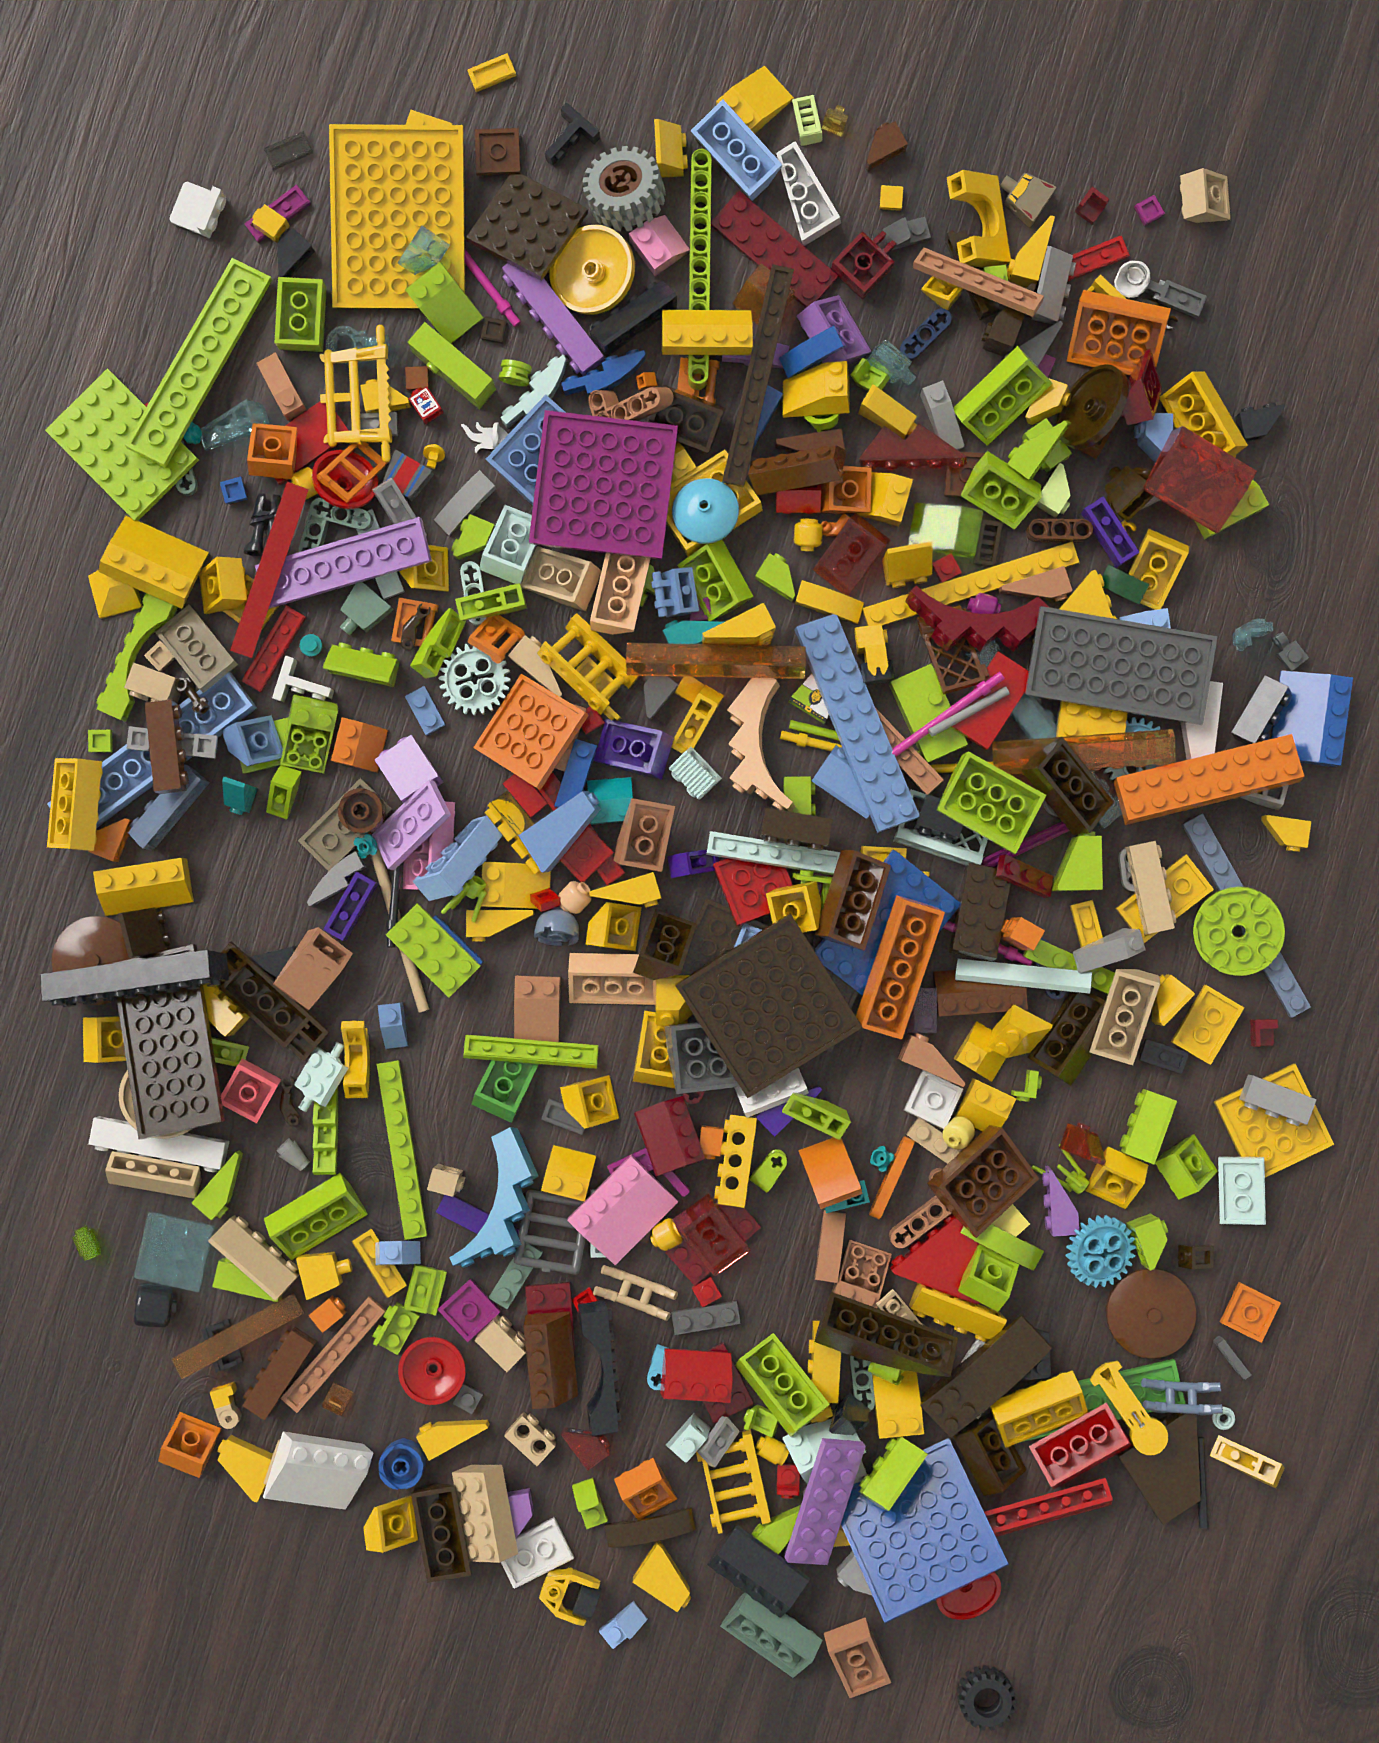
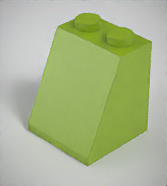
[1052,832,1103,891]

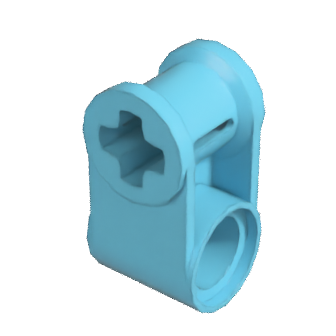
[647,1344,667,1390]

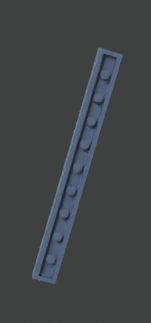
[1182,814,1311,1018]

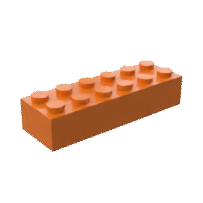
[856,895,945,1039]

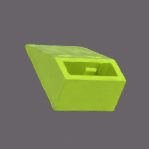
[280,695,338,773]

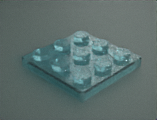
[133,1211,215,1292]

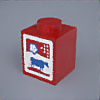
[408,386,444,425]

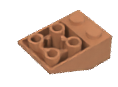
[273,927,353,1010]
[832,1240,892,1308]

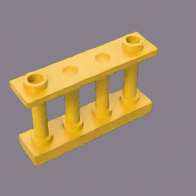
[537,613,640,715]
[696,1429,771,1534]

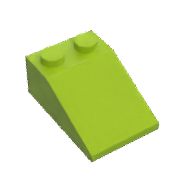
[405,262,484,344]

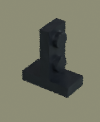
[545,102,600,166]

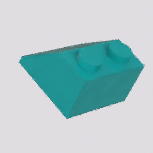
[587,777,633,825]

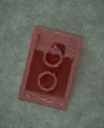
[813,514,891,596]
[673,1193,751,1276]

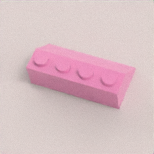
[402,801,455,890]

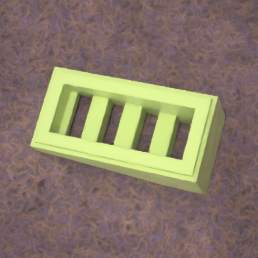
[792,95,822,146]

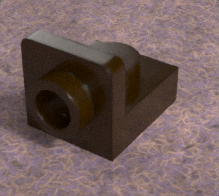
[1178,1245,1214,1269]

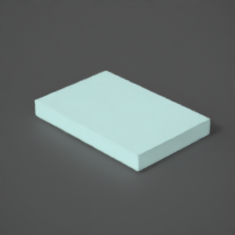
[1218,1157,1266,1225]

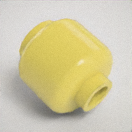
[943,1117,975,1150]

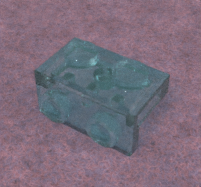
[1233,619,1273,651]

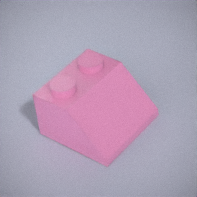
[629,215,690,276]

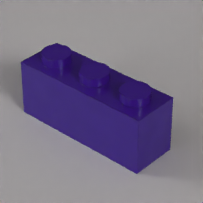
[1081,496,1139,568]
[323,872,379,941]

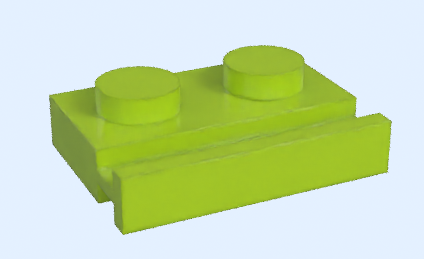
[404,1264,447,1316]

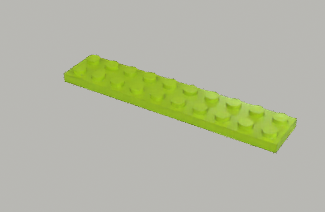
[125,258,272,468]

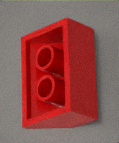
[660,1348,733,1403]

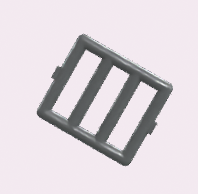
[514,1189,586,1275]

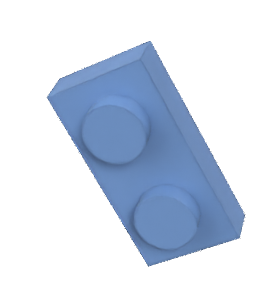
[405,686,446,736]

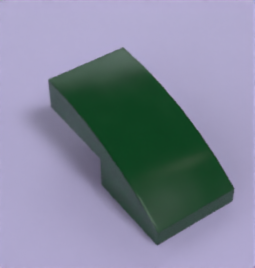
[1102,564,1149,604]

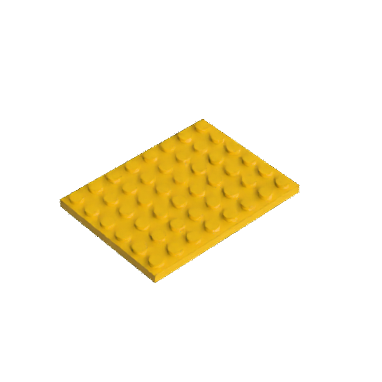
[329,124,465,309]

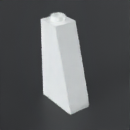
[1180,681,1223,760]

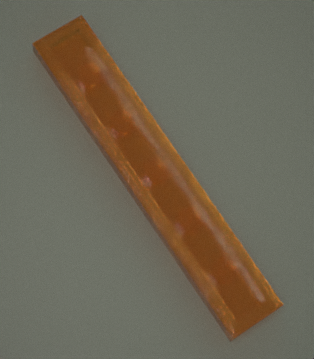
[171,1293,304,1379]

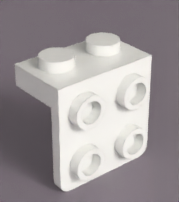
[170,182,226,238]

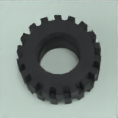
[957,1665,1016,1731]

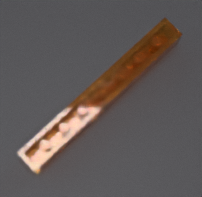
[626,643,806,679]
[992,729,1176,775]

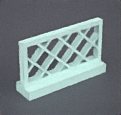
[893,789,988,866]

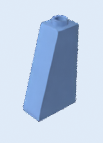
[518,791,601,873]

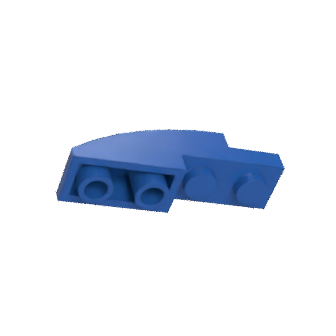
[562,349,646,399]

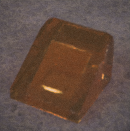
[322,1383,353,1416]

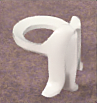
[461,422,508,453]

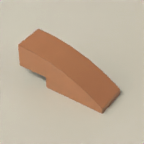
[814,1210,846,1283]

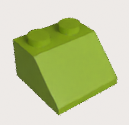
[1155,1134,1218,1200]
[1126,1213,1168,1271]
[958,1244,1019,1312]

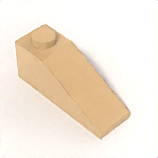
[508,635,563,698]

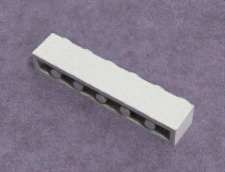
[89,1116,229,1172]

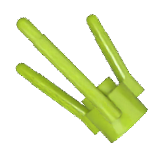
[441,875,487,922]
[1032,1143,1089,1194]

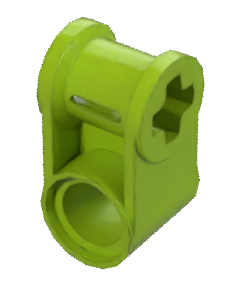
[749,1149,787,1193]

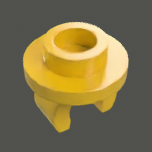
[423,444,445,469]

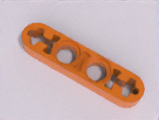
[869,1136,915,1220]

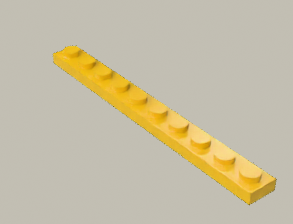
[862,541,1079,626]

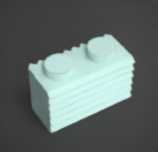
[669,747,722,800]

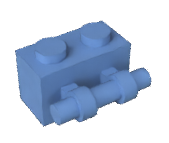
[651,567,699,617]

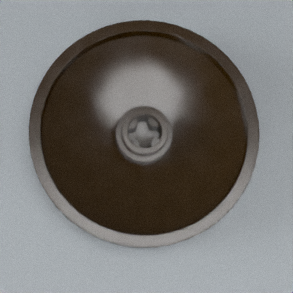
[1056,364,1129,449]

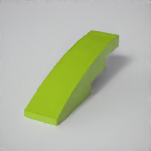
[313,1087,338,1175]

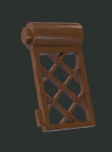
[917,605,989,695]

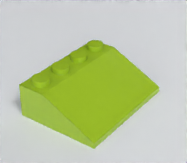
[937,751,1046,854]

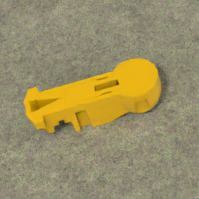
[1090,1361,1168,1455]

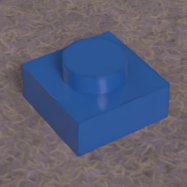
[220,477,248,505]

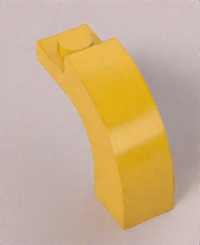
[341,1021,370,1098]

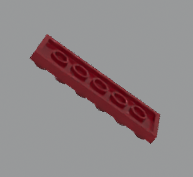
[711,190,838,308]

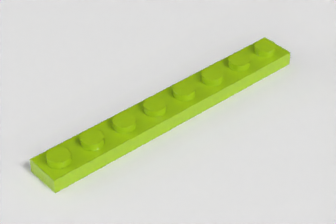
[377,1060,428,1240]

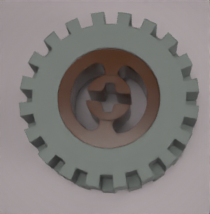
[583,146,666,231]

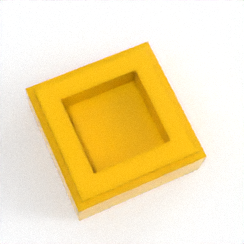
[879,185,903,211]

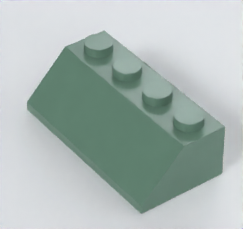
[720,1593,822,1678]

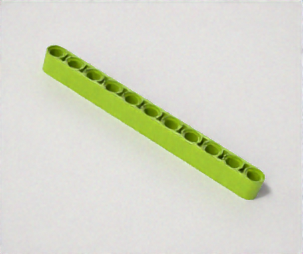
[688,149,711,390]

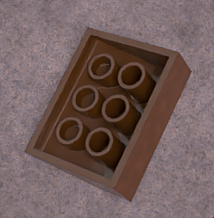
[927,1125,1039,1238]

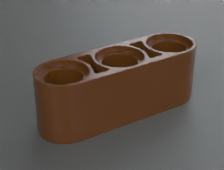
[1026,519,1093,543]

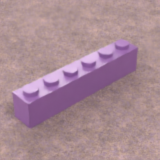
[502,263,604,376]

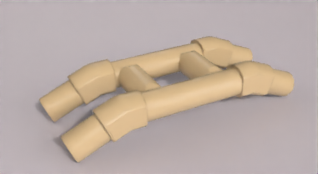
[593,1265,678,1321]

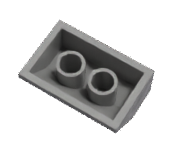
[1031,246,1076,325]

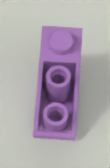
[1042,1166,1079,1236]

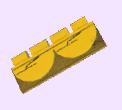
[484,791,560,874]

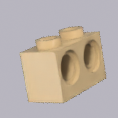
[427,1164,466,1197]
[504,1412,556,1466]

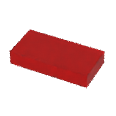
[502,774,548,818]

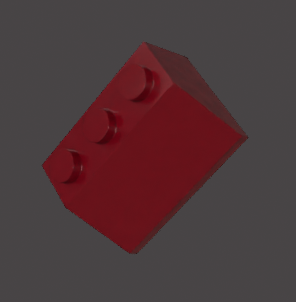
[1121,349,1162,425]
[634,1096,705,1177]

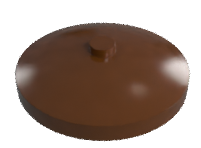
[52,916,137,1005]
[1106,1268,1196,1358]

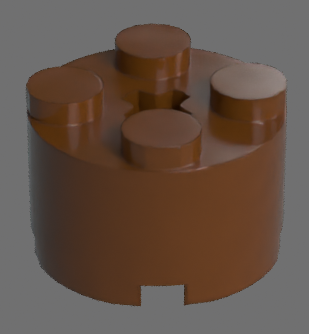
[338,788,386,834]

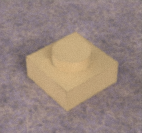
[144,640,175,672]

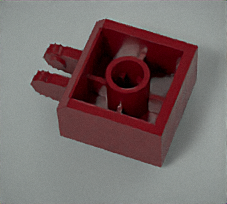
[831,231,897,299]

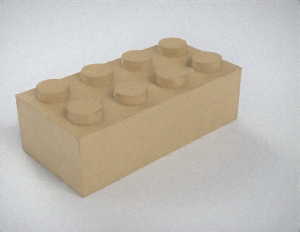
[452,1465,518,1563]

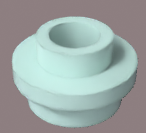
[1212,1407,1235,1430]

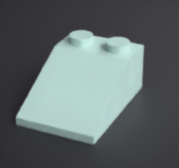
[479,505,537,584]
[783,1419,866,1485]

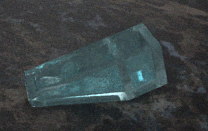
[201,399,270,450]

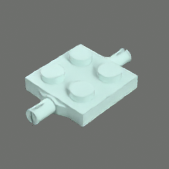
[294,1042,348,1112]

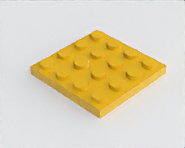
[1214,1064,1334,1177]

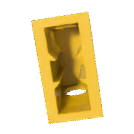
[296,1252,352,1300]

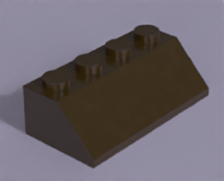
[1021,737,1114,835]
[1027,992,1106,1086]
[411,1483,472,1583]

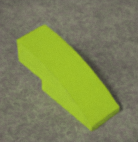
[410,608,466,678]

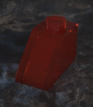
[1059,1122,1106,1165]

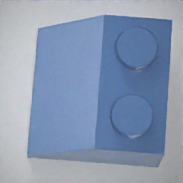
[1134,413,1173,467]

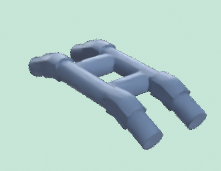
[1141,1378,1223,1415]

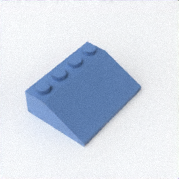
[486,394,566,506]

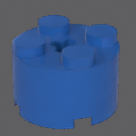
[379,1438,426,1490]

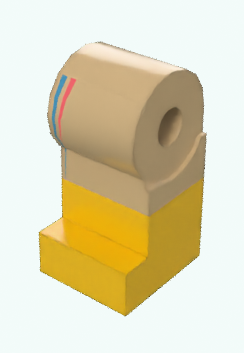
[210,1381,241,1429]

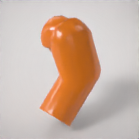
[821,513,852,536]

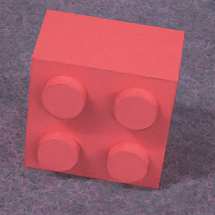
[221,1058,282,1123]

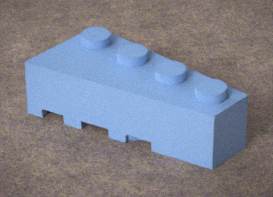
[413,815,502,901]

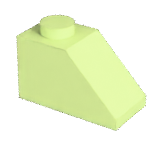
[1036,463,1071,518]

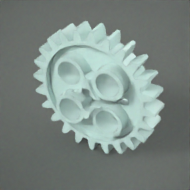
[438,644,511,715]

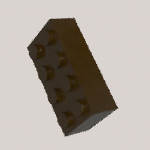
[949,863,1011,962]

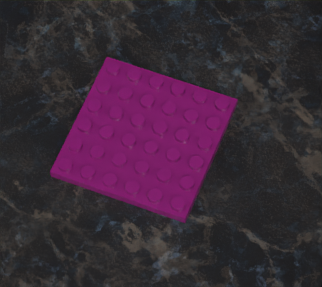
[529,410,678,560]

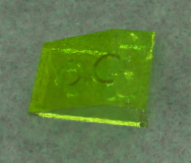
[908,503,983,558]

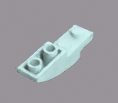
[501,355,567,429]

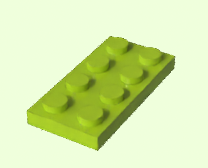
[386,903,481,997]

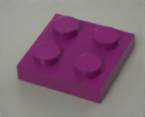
[437,1278,501,1342]

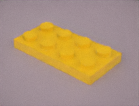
[1115,854,1214,943]

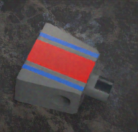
[383,449,434,502]

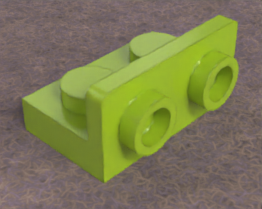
[372,1302,420,1355]

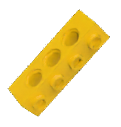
[714,1115,757,1208]

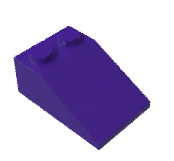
[594,719,674,780]

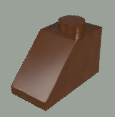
[865,121,908,172]

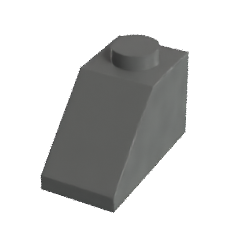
[643,668,678,721]

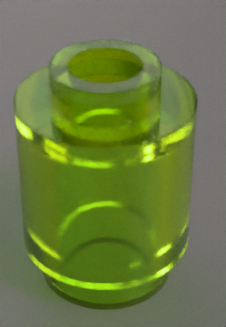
[72,1226,101,1261]

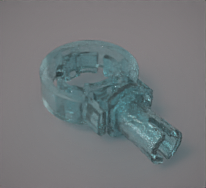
[326,326,390,365]

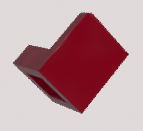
[1075,186,1110,225]
[1250,1019,1278,1047]

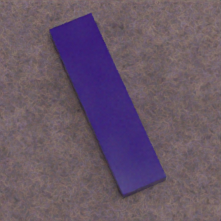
[436,1195,519,1249]

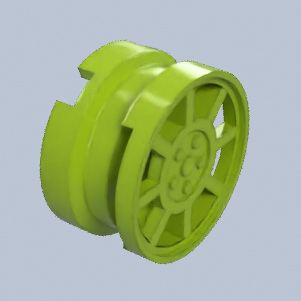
[498,359,532,386]

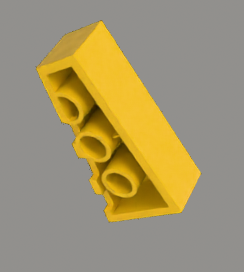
[203,985,250,1037]

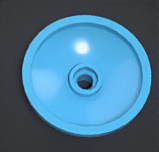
[672,478,739,544]

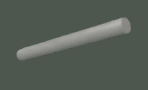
[928,687,1010,737]

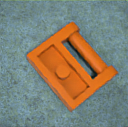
[677,358,720,404]
[391,598,439,647]
[468,615,525,664]

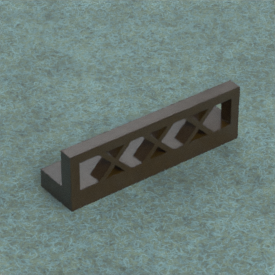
[944,229,1001,320]

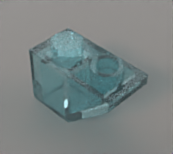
[398,226,450,275]

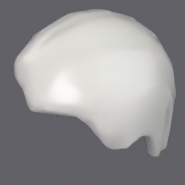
[1114,261,1150,298]

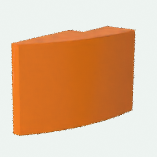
[798,1138,862,1209]

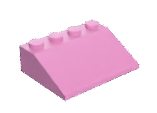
[567,1154,678,1265]

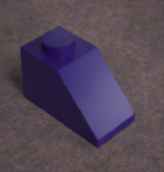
[667,850,719,878]

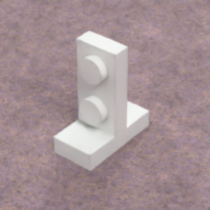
[272,656,334,703]

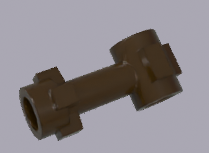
[175,677,210,715]

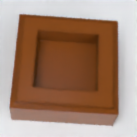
[405,366,429,391]

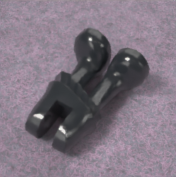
[243,493,281,556]

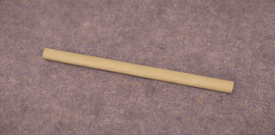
[370,847,429,1012]

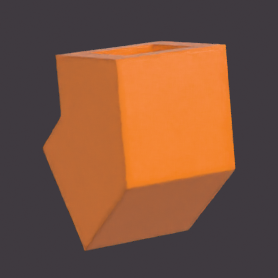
[636,372,658,390]

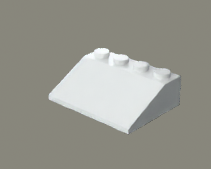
[263,1432,373,1510]

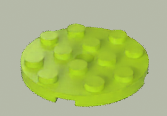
[1193,886,1285,976]

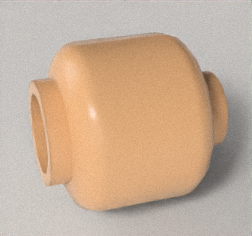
[558,881,591,914]

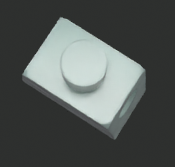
[666,1413,710,1463]

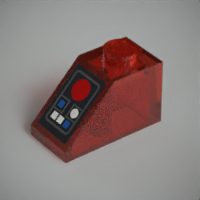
[561,1427,611,1471]

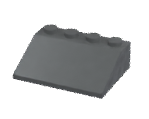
[665,1022,740,1094]

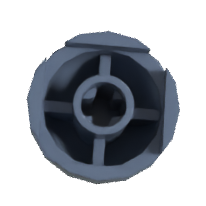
[534,907,579,946]

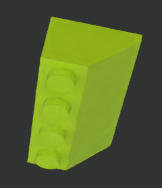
[953,346,1053,446]
[264,1173,368,1260]
[735,1333,830,1437]

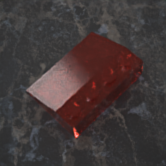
[1143,426,1257,534]

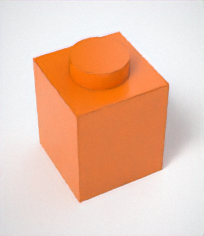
[699,1125,724,1159]
[309,1295,346,1333]

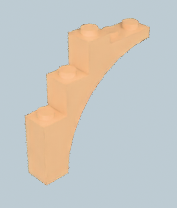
[727,668,796,812]

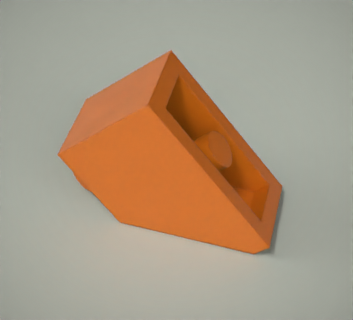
[88,818,133,862]

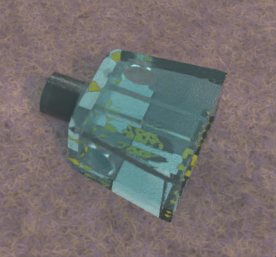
[866,339,917,386]

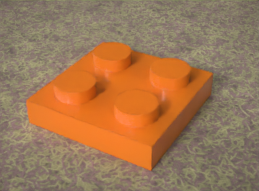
[1220,1282,1281,1343]

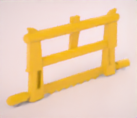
[320,324,392,463]

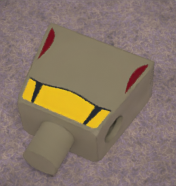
[1000,173,1057,228]

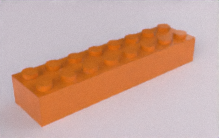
[1114,734,1305,825]

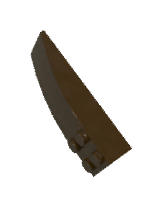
[814,1292,958,1377]
[920,1315,1052,1437]

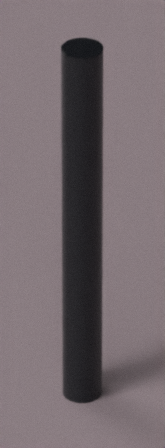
[1198,1437,1208,1528]

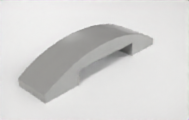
[126,726,218,759]

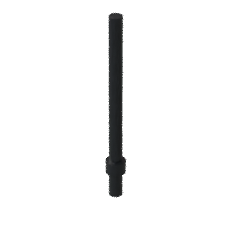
[386,863,402,948]

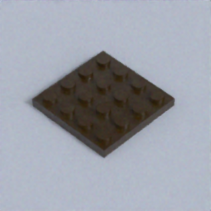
[466,173,588,281]

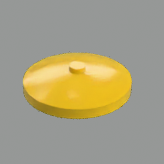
[549,225,635,315]

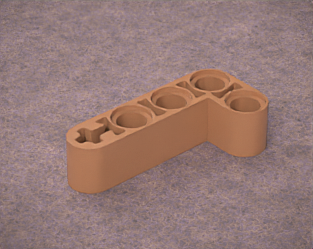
[588,387,673,421]
[889,1168,951,1248]

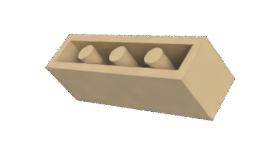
[1125,841,1176,934]
[105,1151,202,1199]

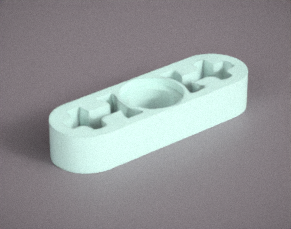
[460,561,487,626]

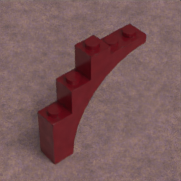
[905,586,1050,652]

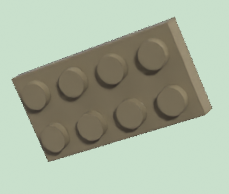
[155,605,238,693]
[298,778,393,871]

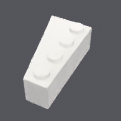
[776,141,841,246]

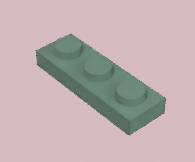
[488,1243,543,1309]

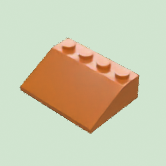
[1067,290,1171,375]

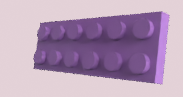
[784,1438,866,1565]

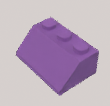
[797,295,871,365]

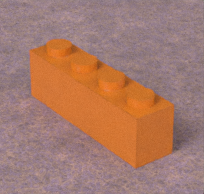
[1000,917,1045,951]

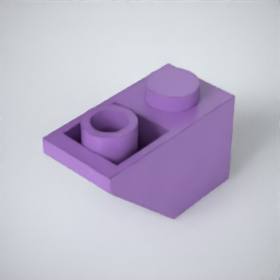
[507,1488,534,1538]

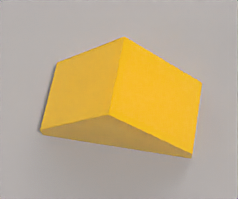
[921,276,963,310]

